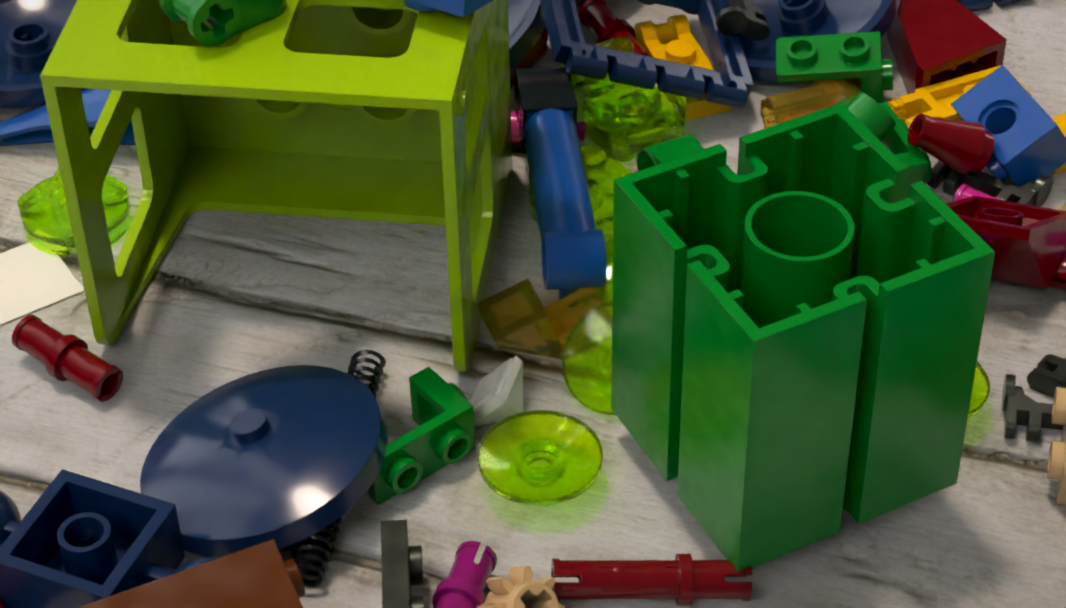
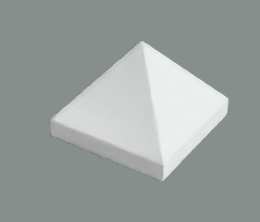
[470,356,523,427]

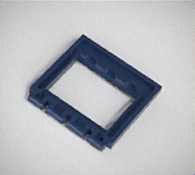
[541,0,754,108]

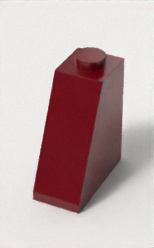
[886,0,1007,94]

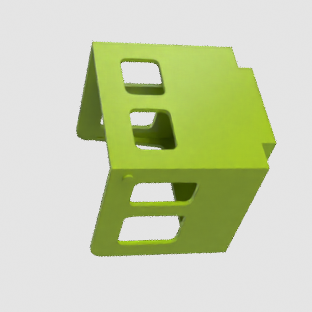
[40,0,513,372]

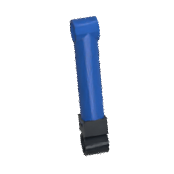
[514,67,607,304]

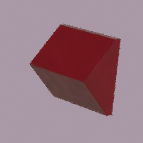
[946,195,1066,289]

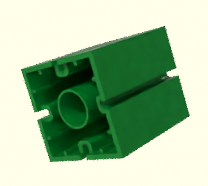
[611,103,995,572]

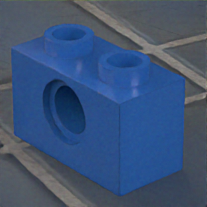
[951,65,1066,186]

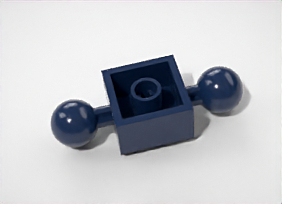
[0,469,217,608]

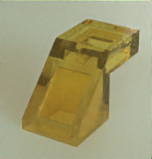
[476,279,612,360]

